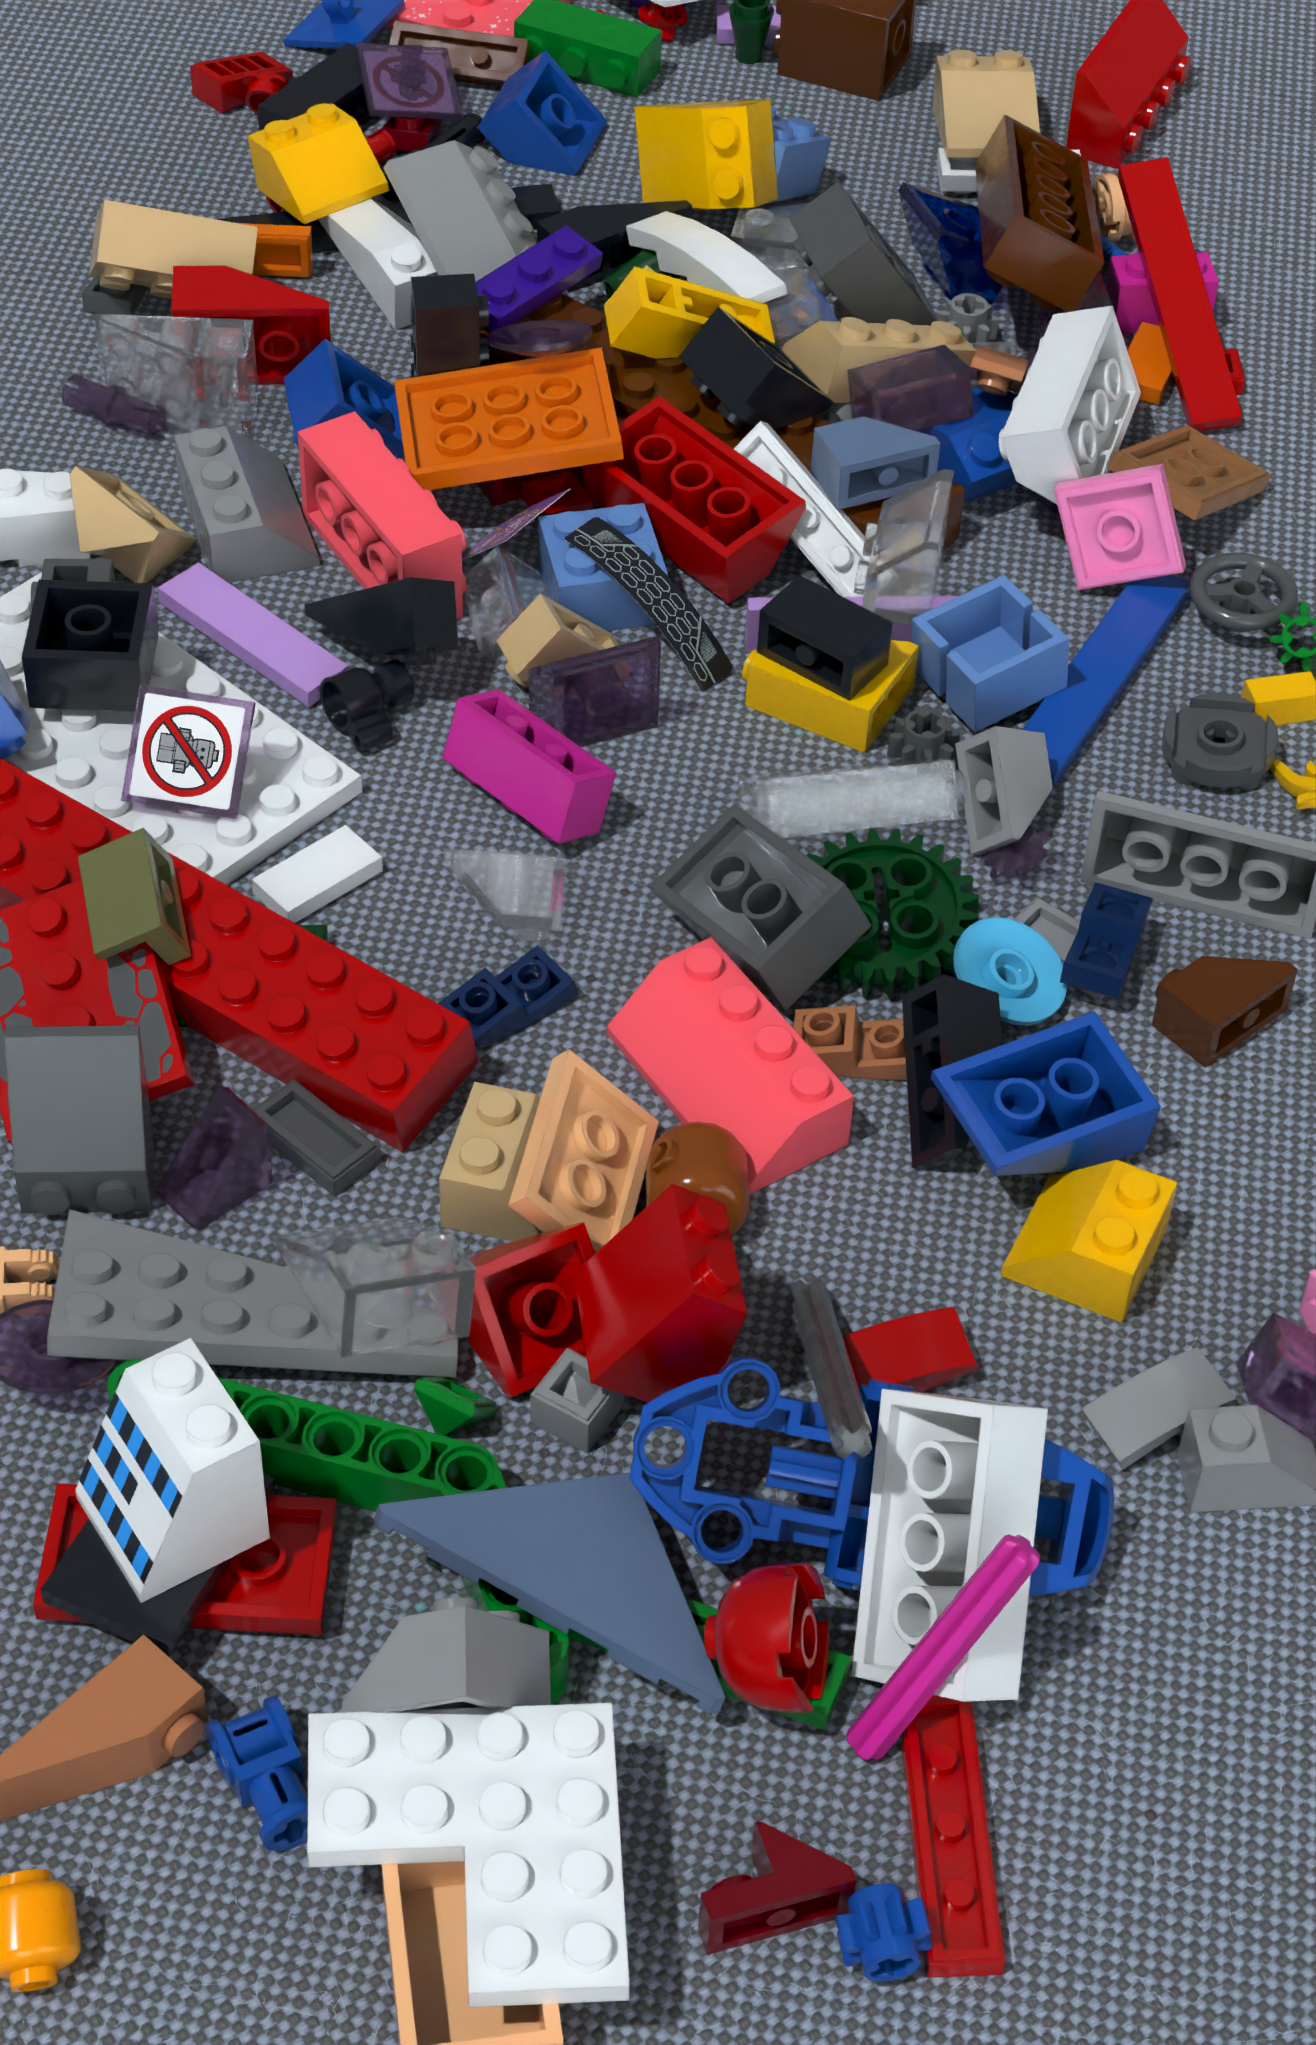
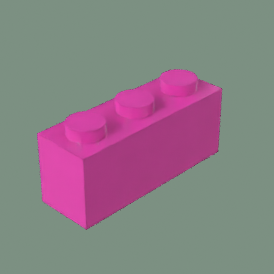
[442,689,616,844]

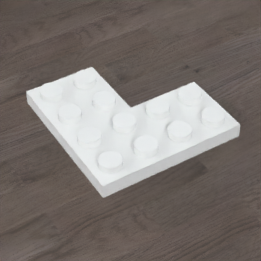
[307,1703,630,2007]

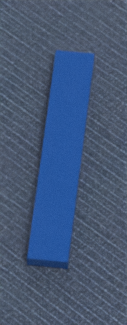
[1022,575,1190,790]

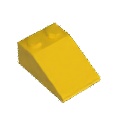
[634,99,778,209]

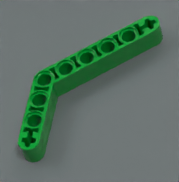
[107,1358,569,1704]

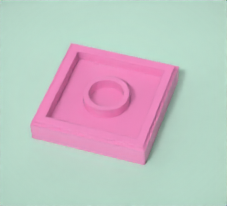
[1054,464,1186,590]

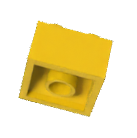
[248,103,389,224]
[1000,1159,1178,1323]

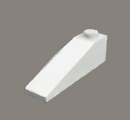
[318,197,438,330]

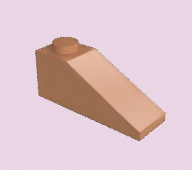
[0,1635,208,1821]

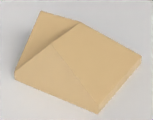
[69,466,196,583]

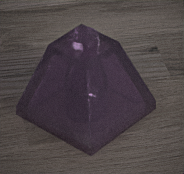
[529,636,661,747]

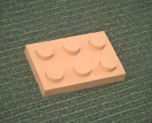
[508,1049,659,1253]

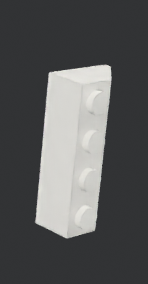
[999,305,1141,504]
[851,1389,1048,1702]

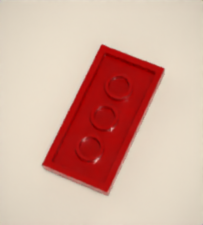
[33,1483,338,1635]

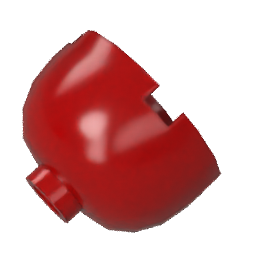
[704,1562,829,1713]

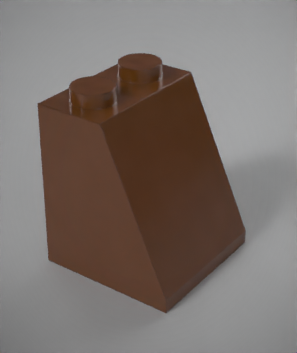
[773,0,916,101]

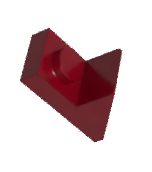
[698,1821,856,1955]

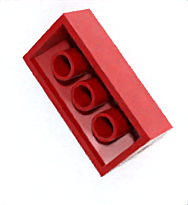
[1066,0,1191,169]
[582,396,806,604]

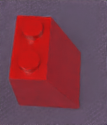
[573,1184,747,1402]

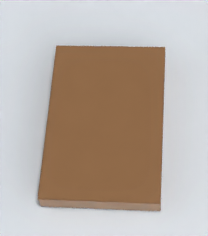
[1107,425,1271,521]

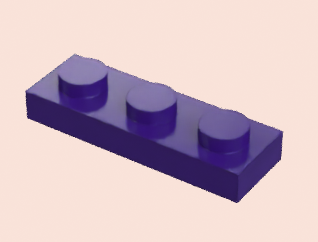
[476,225,603,335]

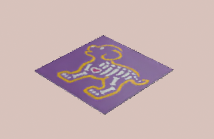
[462,489,570,560]

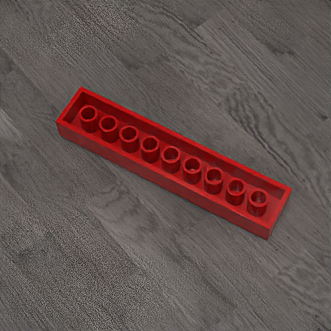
[0,758,479,1153]

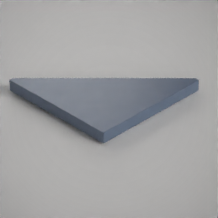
[374,1472,726,1714]

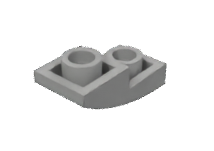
[1081,1347,1238,1470]

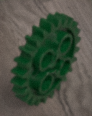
[806,828,979,999]

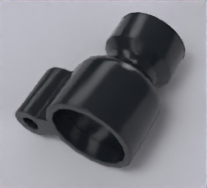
[320,659,414,752]

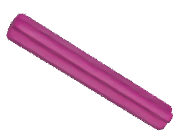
[846,1534,1040,1761]

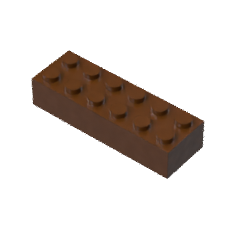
[975,114,1104,312]

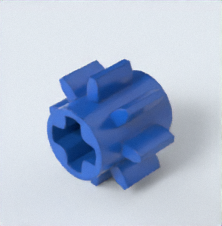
[835,1883,933,1982]

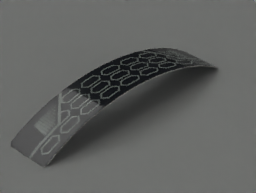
[565,517,733,692]

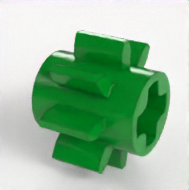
[1270,602,1316,672]

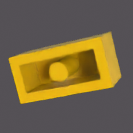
[1241,671,1316,726]

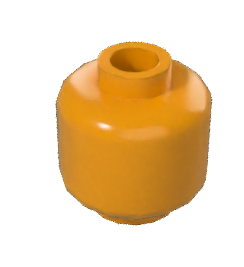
[0,1869,81,1992]

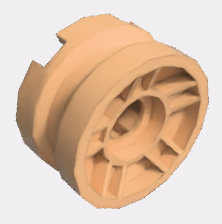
[1093,173,1135,242]

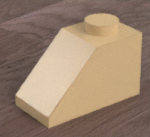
[496,593,633,696]

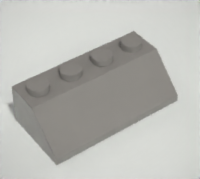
[383,140,537,282]
[1080,791,1316,939]

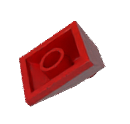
[439,1223,595,1397]

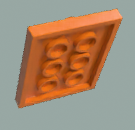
[394,347,624,490]

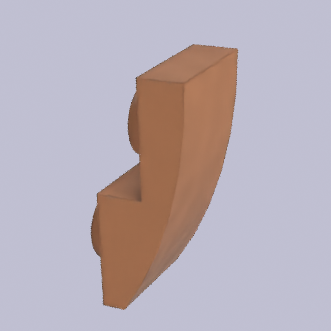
[968,345,1029,396]
[794,1005,907,1080]

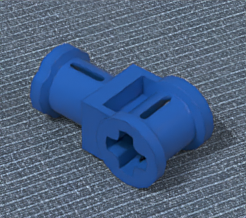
[205,1695,308,1851]

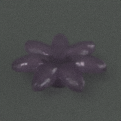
[983,825,1054,879]

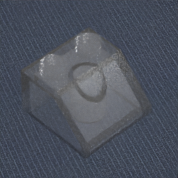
[854,469,954,626]

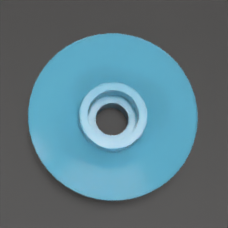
[953,917,1067,1026]

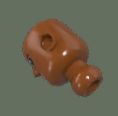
[646,1121,751,1237]

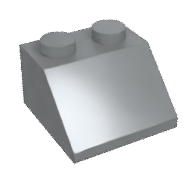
[342,1597,551,1713]

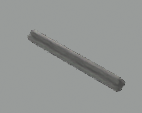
[791,1278,873,1459]

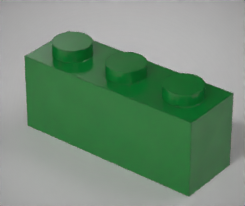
[514,0,662,98]

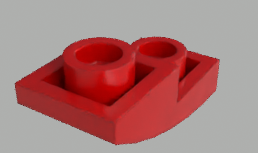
[842,1307,979,1393]

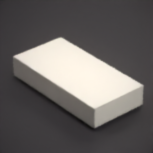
[252,825,383,923]

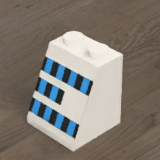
[75,1338,270,1603]

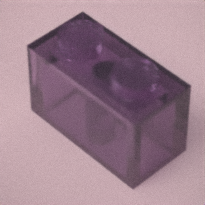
[847,344,973,431]

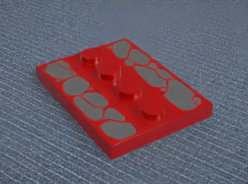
[0,879,195,1145]

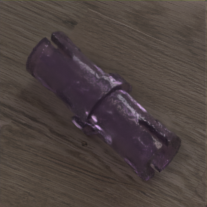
[62,374,167,439]

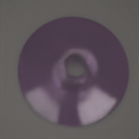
[488,320,593,359]
[0,1300,117,1394]

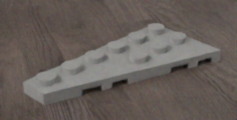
[47,1209,458,1378]

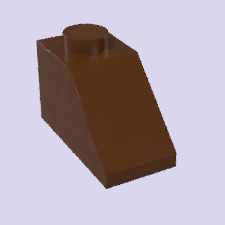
[1152,956,1298,1068]

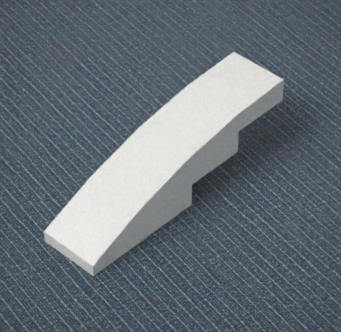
[626,211,788,303]

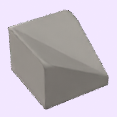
[530,1348,624,1454]

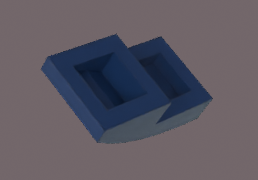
[1060,882,1153,999]

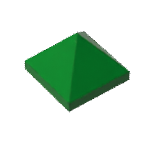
[414,1377,499,1436]

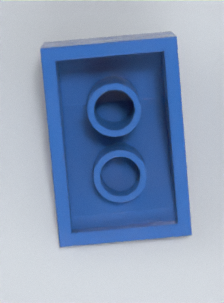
[931,1011,1161,1176]

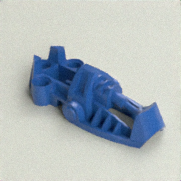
[629,1356,1114,1596]

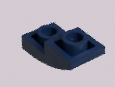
[438,945,578,1047]

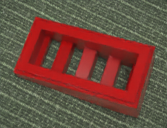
[190,51,293,114]

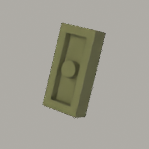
[78,828,191,965]

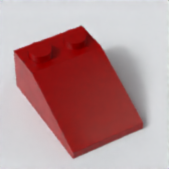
[171,266,331,385]

